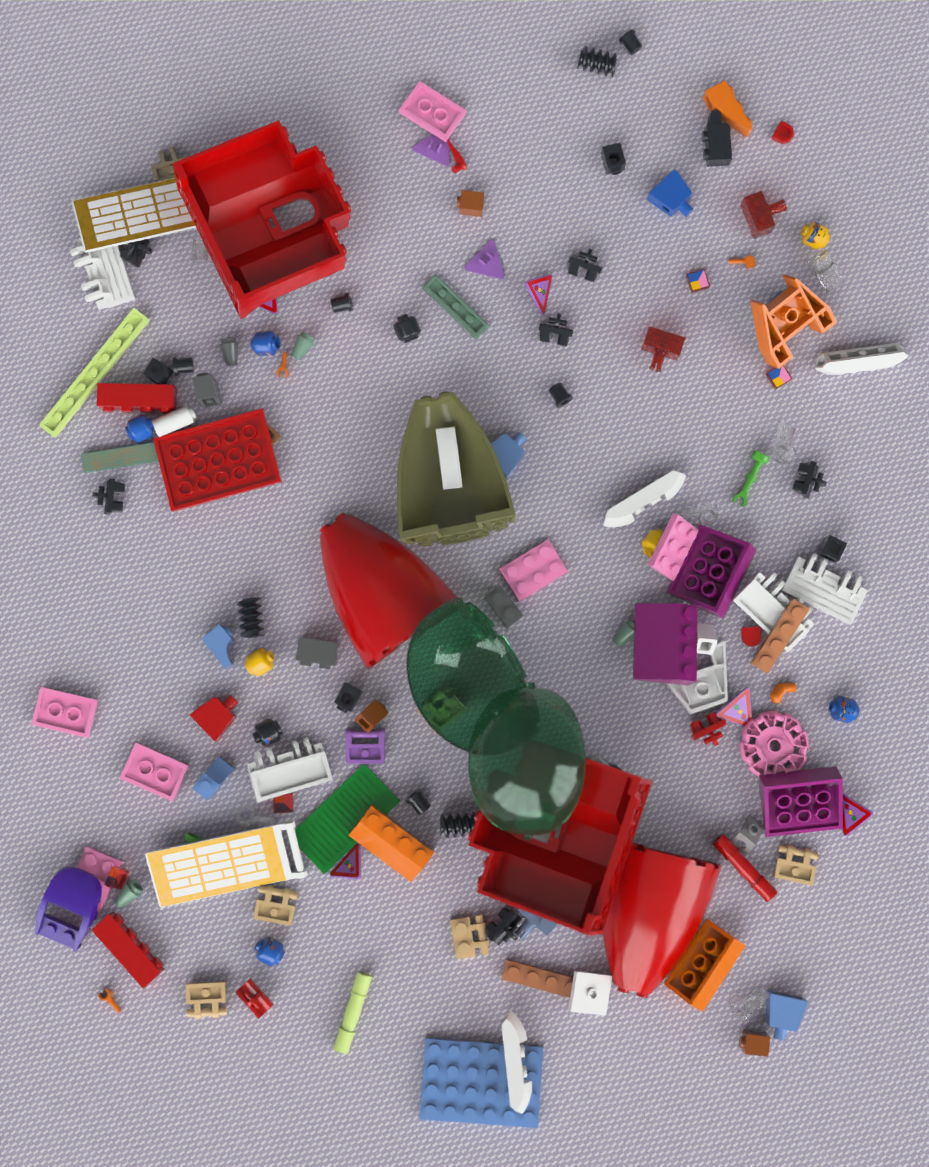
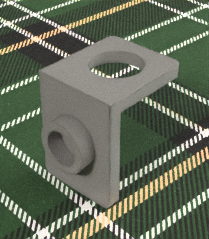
[730,816,764,854]

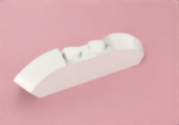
[815,343,910,375]
[603,471,686,527]
[501,1011,532,1114]

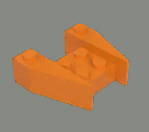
[750,274,837,369]

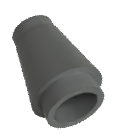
[220,338,238,366]

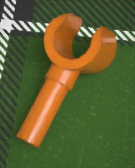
[729,255,756,269]
[276,352,289,378]
[98,988,121,1013]

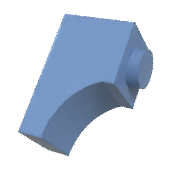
[201,624,234,669]
[192,757,235,800]

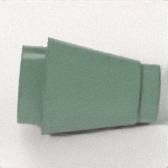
[291,331,315,361]
[613,620,634,648]
[114,879,143,908]

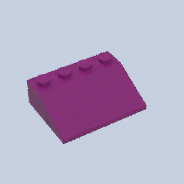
[667,524,756,619]
[633,603,698,686]
[759,766,843,837]

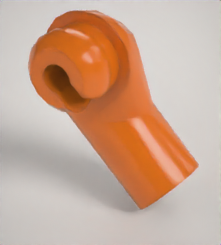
[770,682,796,704]

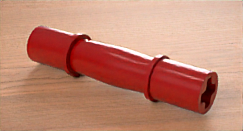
[712,834,778,902]

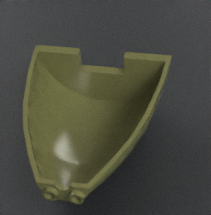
[397,391,516,546]

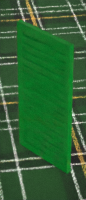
[295,764,400,874]

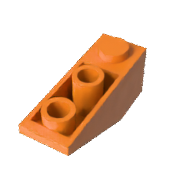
[703,80,752,137]

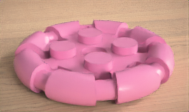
[739,711,809,777]

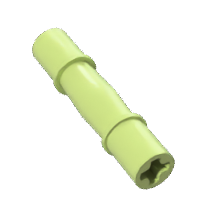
[333,971,372,1054]

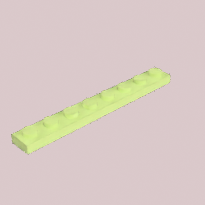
[39,308,150,438]

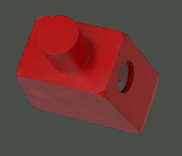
[190,694,239,741]

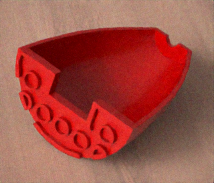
[319,513,461,670]
[602,843,721,998]

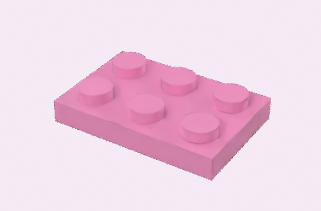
[399,81,466,142]
[648,513,699,581]
[499,540,568,602]
[31,687,99,738]
[120,742,190,802]
[77,846,123,916]

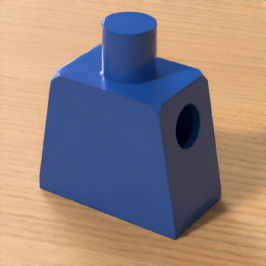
[647,169,694,217]

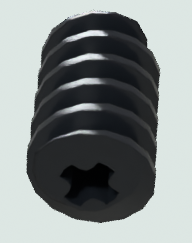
[577,46,617,78]
[237,597,265,638]
[440,812,476,838]

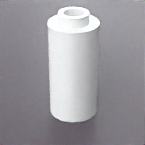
[152,405,197,437]

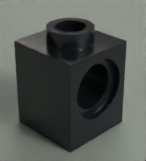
[601,143,626,175]
[143,358,173,384]
[817,535,847,563]
[334,682,363,713]

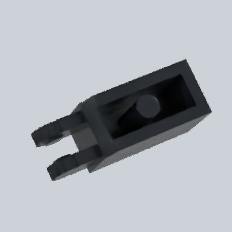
[702,110,732,167]

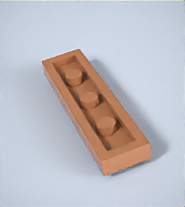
[750,598,810,674]
[501,959,573,998]

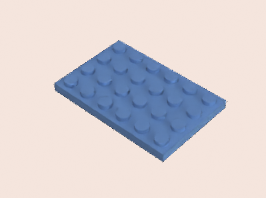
[420,1037,543,1128]

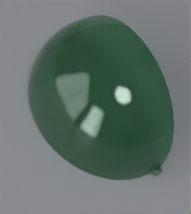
[468,682,586,840]

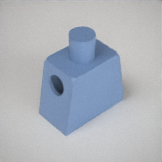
[491,432,527,479]
[766,990,808,1041]

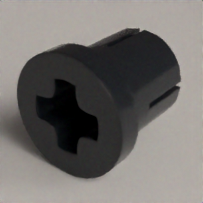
[619,29,643,55]
[330,292,353,313]
[173,357,194,376]
[549,383,573,408]
[405,789,431,815]

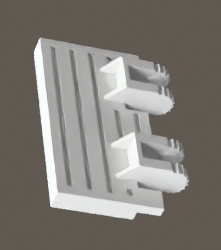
[70,238,136,310]
[781,553,868,625]
[732,572,814,652]
[247,737,333,802]

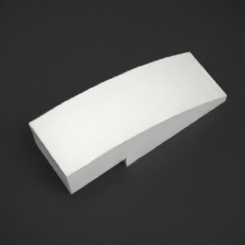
[435,426,462,490]

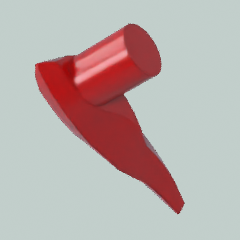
[447,139,467,174]

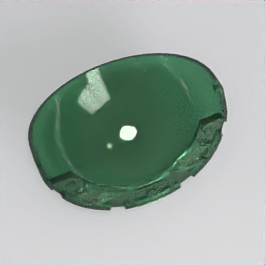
[406,597,540,755]

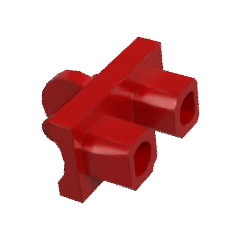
[690,711,727,746]
[235,978,274,1019]

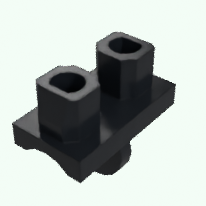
[120,238,153,268]
[568,248,602,282]
[539,313,573,346]
[792,461,827,499]
[92,478,125,515]
[485,907,522,945]

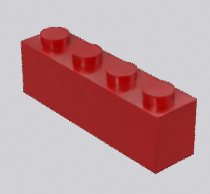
[97,383,177,414]
[92,911,165,989]

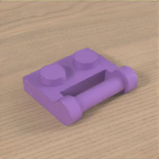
[346,728,385,764]

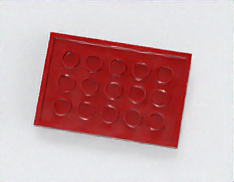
[153,408,282,512]

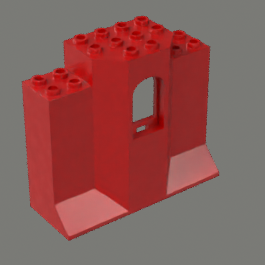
[172,120,351,319]
[468,739,653,936]

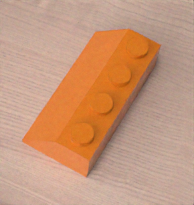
[348,804,434,882]
[664,919,746,1012]

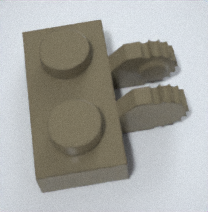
[151,147,187,182]

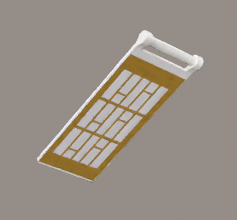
[72,178,196,252]
[145,820,308,907]

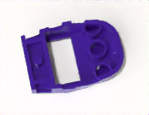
[34,866,102,952]

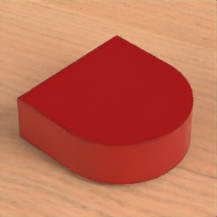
[771,120,794,144]
[740,627,762,647]

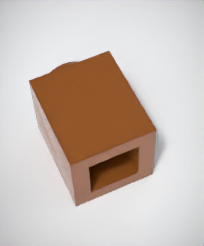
[456,190,484,217]
[355,699,389,733]
[739,1030,770,1057]

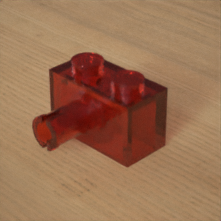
[740,191,787,239]
[641,326,685,372]

